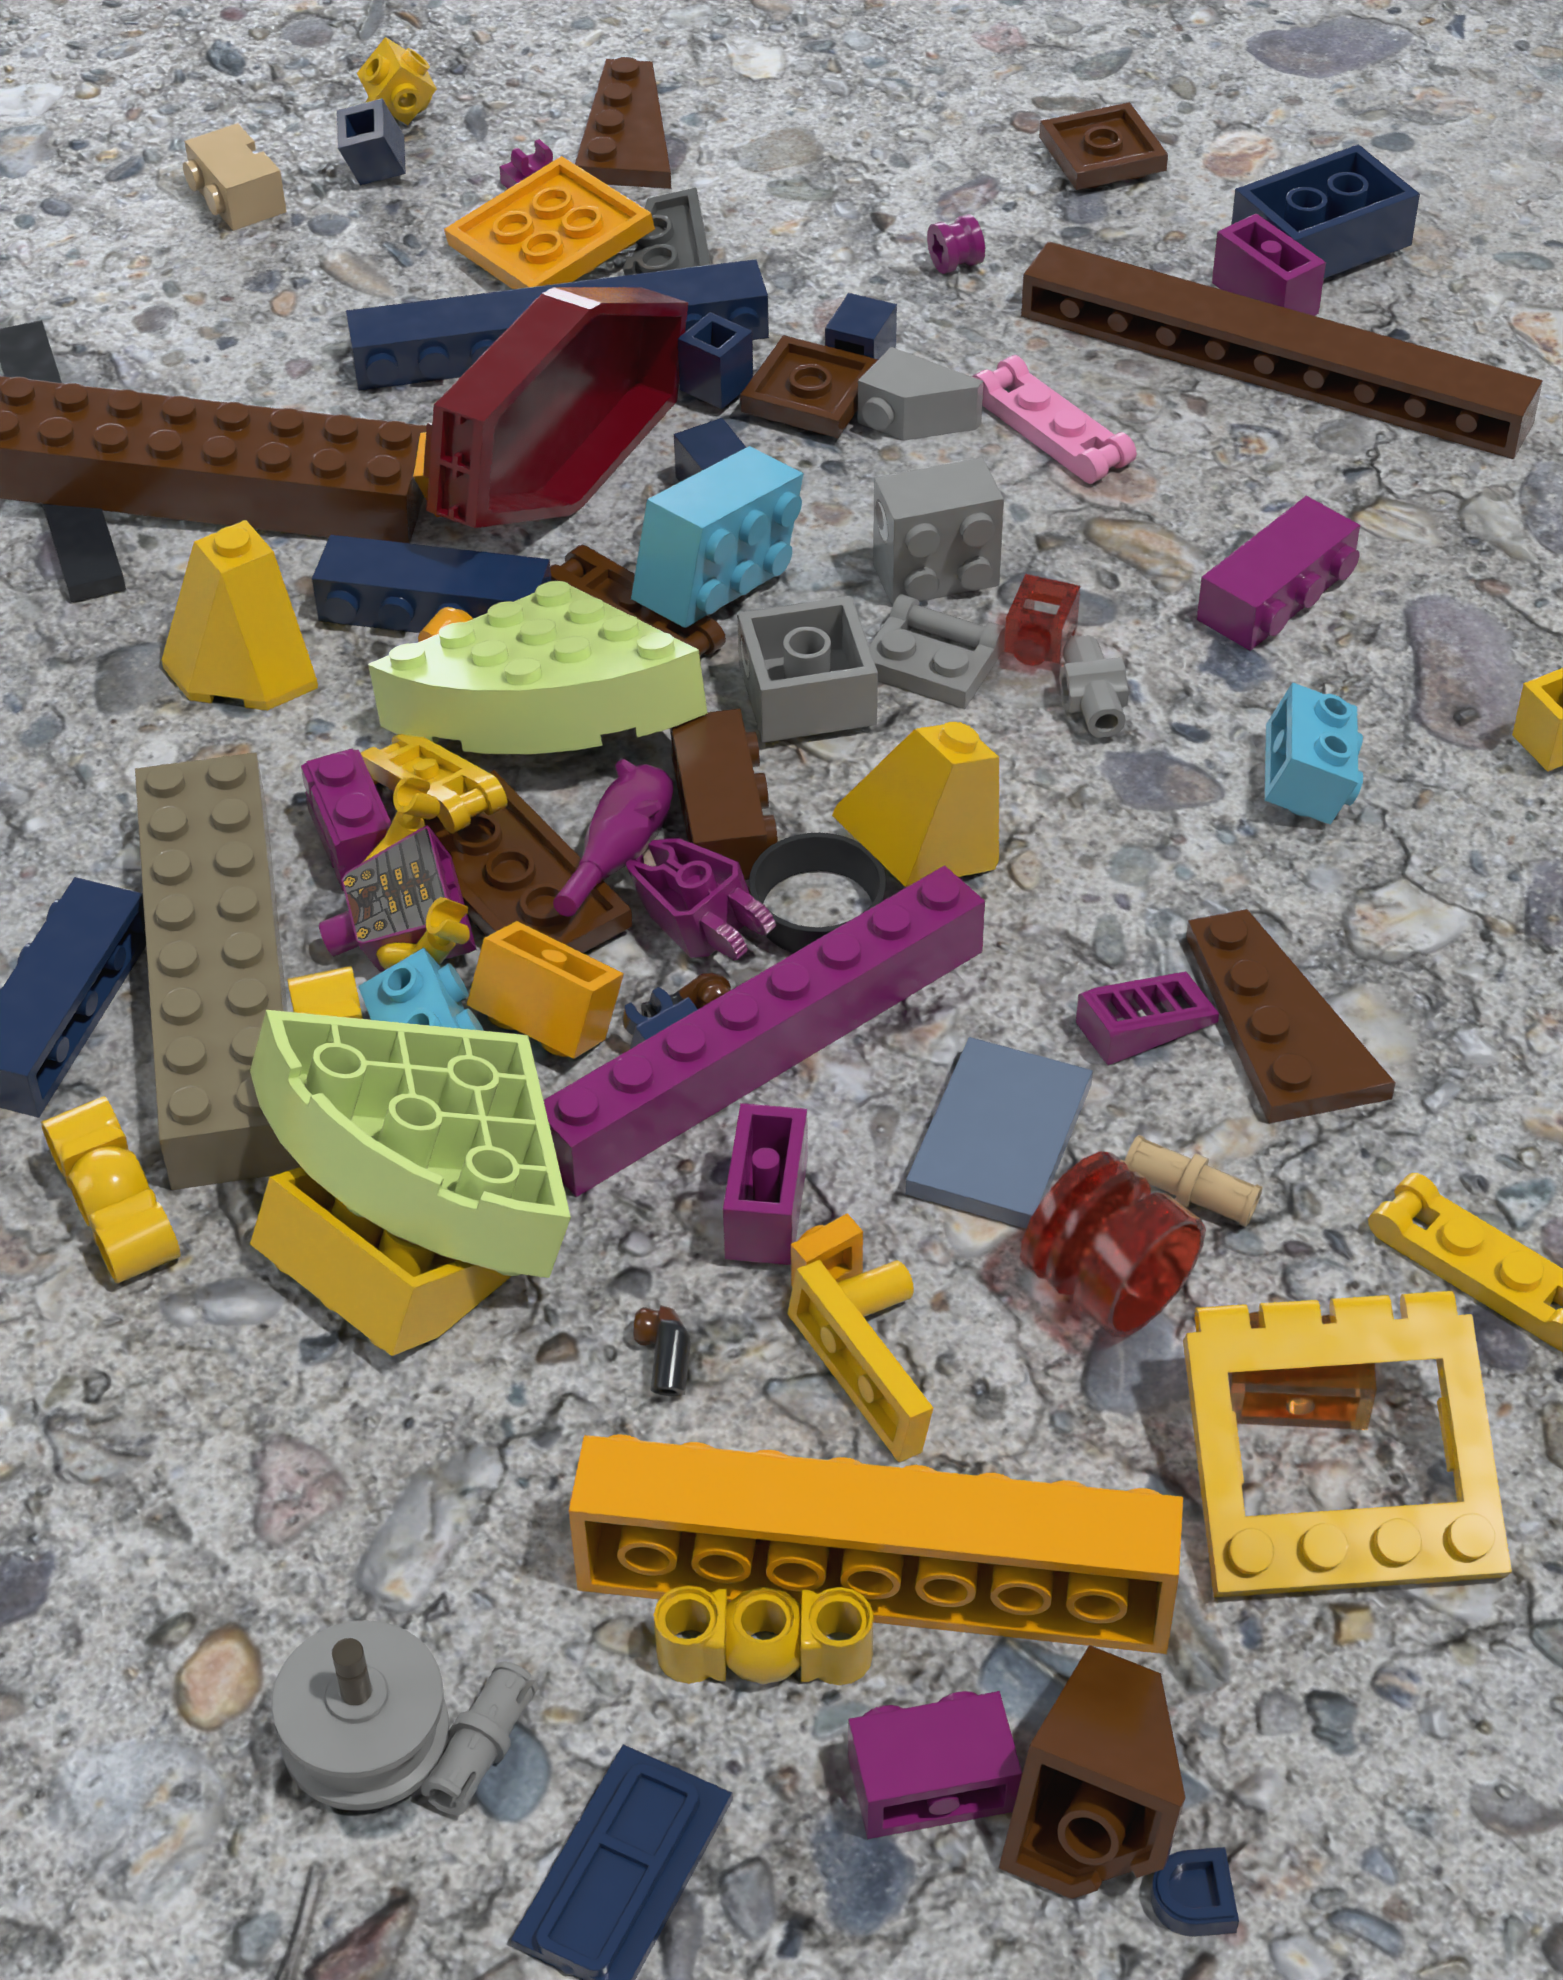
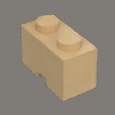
[183,123,287,231]

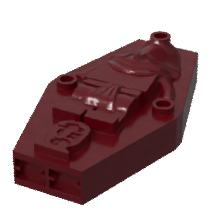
[423,287,688,528]

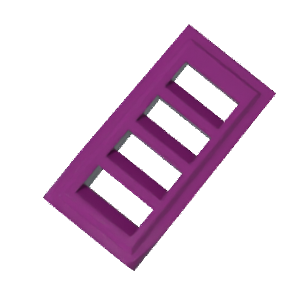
[1076,971,1219,1066]

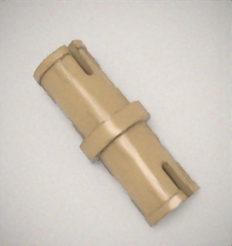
[1122,1135,1263,1227]

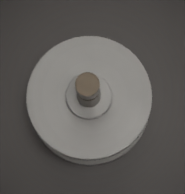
[271,1620,450,1811]

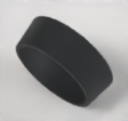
[749,832,886,953]

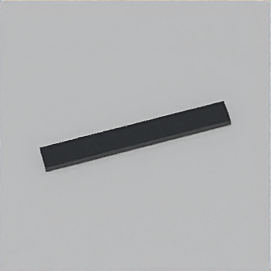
[0,320,126,602]

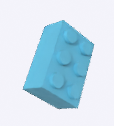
[631,446,804,628]

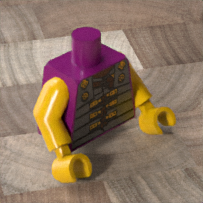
[319,776,477,972]

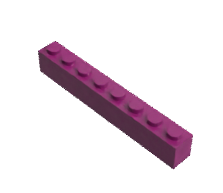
[543,865,985,1197]

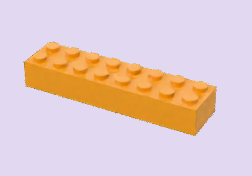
[569,1434,1183,1654]

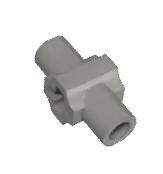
[1059,635,1128,738]

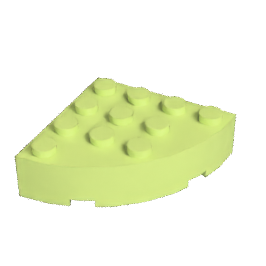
[368,581,708,754]
[250,1010,571,1278]

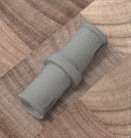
[421,1661,538,1815]

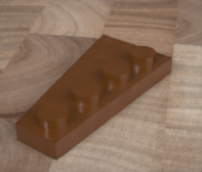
[575,57,672,189]
[1186,909,1396,1124]

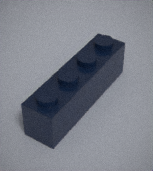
[312,535,552,633]
[0,877,146,1118]

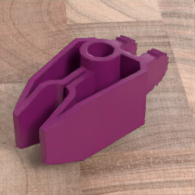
[625,838,776,961]

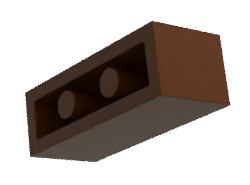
[670,709,778,880]

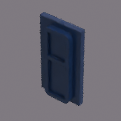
[511,1744,733,1980]

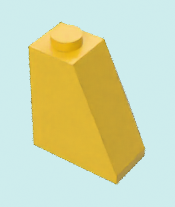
[161,520,318,711]
[832,722,999,887]

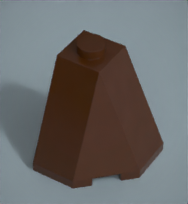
[999,1645,1186,1899]

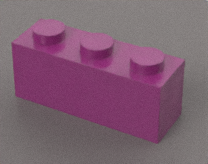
[1197,496,1360,651]

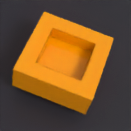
[791,1213,863,1287]

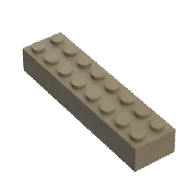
[135,752,301,1190]

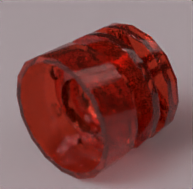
[1020,1151,1206,1337]

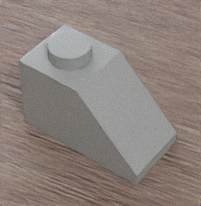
[858,347,983,441]

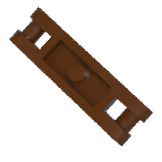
[550,545,726,656]

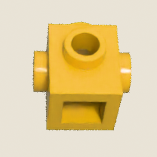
[357,37,437,125]

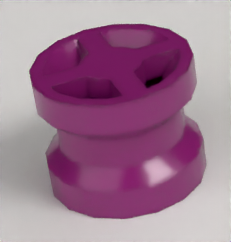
[927,214,986,274]

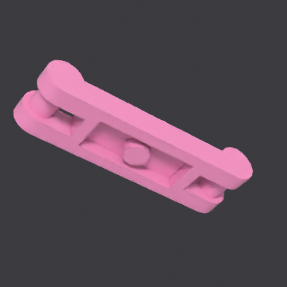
[972,355,1137,484]

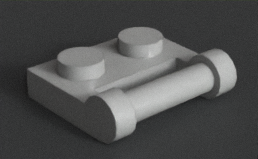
[869,594,1008,709]

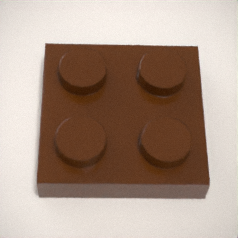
[1039,102,1168,190]
[740,335,878,438]

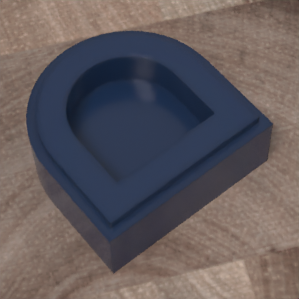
[1151,1847,1239,1937]

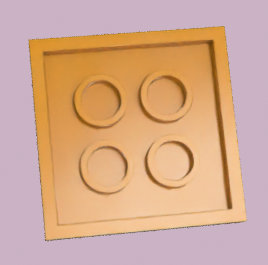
[444,156,655,289]

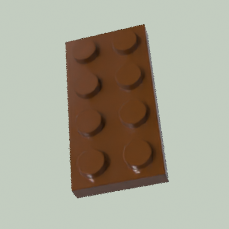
[423,770,632,953]

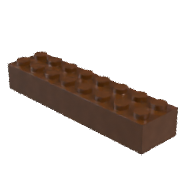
[0,376,426,543]

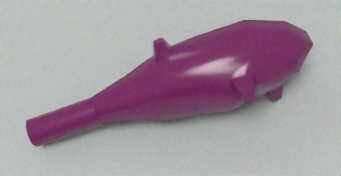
[553,759,673,917]

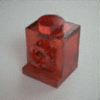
[1004,574,1081,666]

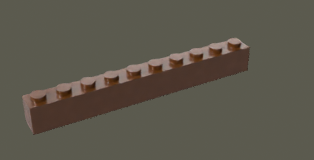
[1021,241,1543,459]

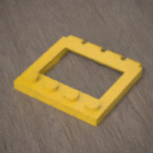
[1183,1291,1512,1598]

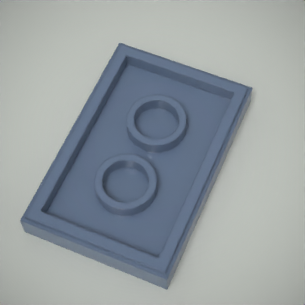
[906,1037,1093,1231]

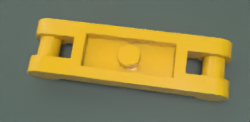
[360,734,507,833]
[1368,1172,1563,1352]

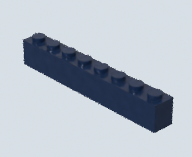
[346,259,769,391]

